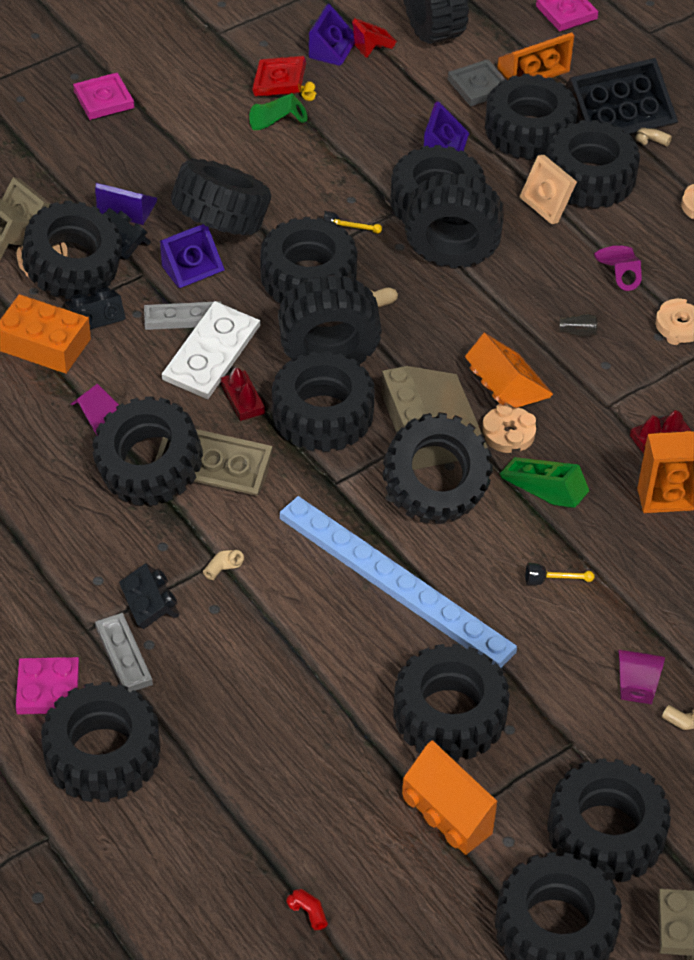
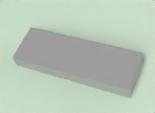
[144,301,221,330]
[95,613,153,692]

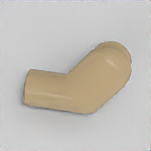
[635,128,672,147]
[371,287,398,308]
[203,550,244,580]

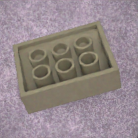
[381,366,488,470]

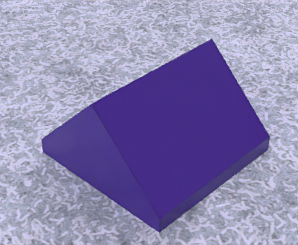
[309,4,355,66]
[424,101,469,151]
[95,183,157,225]
[160,224,224,288]

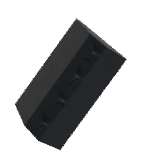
[565,58,678,135]

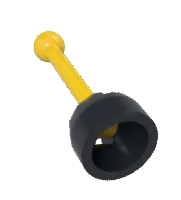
[324,211,382,234]
[525,563,595,586]

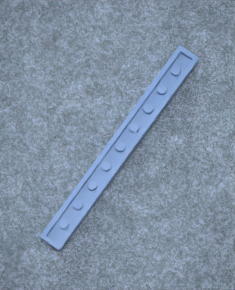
[280,496,517,668]

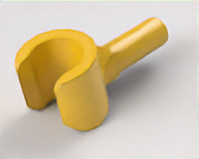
[300,82,316,101]

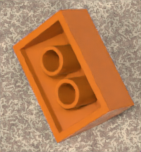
[497,32,574,80]
[465,332,553,408]
[402,740,497,855]

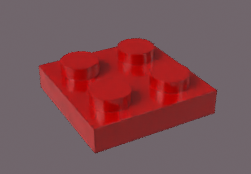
[253,56,306,96]

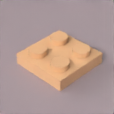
[520,155,577,224]

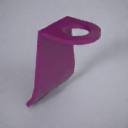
[594,246,642,291]
[71,384,119,436]
[618,650,666,704]

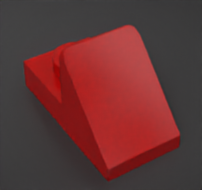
[352,18,397,58]

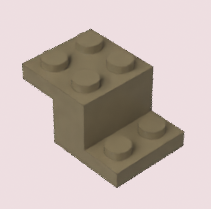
[0,177,51,260]
[658,889,694,960]

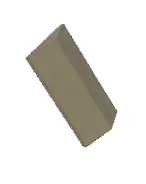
[155,429,273,496]

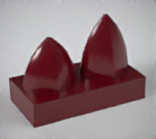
[221,367,265,421]
[630,410,691,454]

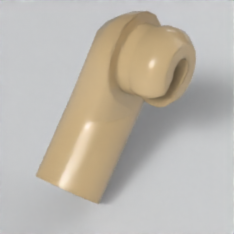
[662,705,694,730]

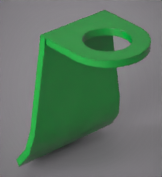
[249,93,308,130]

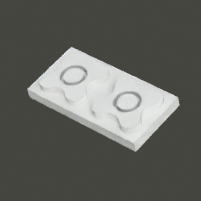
[162,301,260,400]

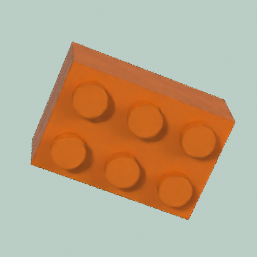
[0,294,91,374]
[637,431,694,513]

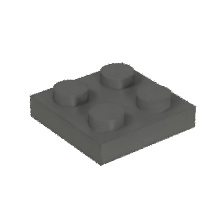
[448,59,505,107]

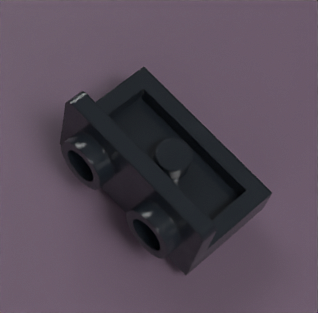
[105,207,151,260]
[64,287,126,329]
[119,563,180,629]

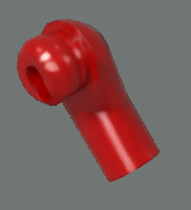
[286,889,328,930]

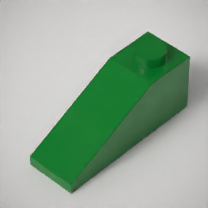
[500,457,589,508]

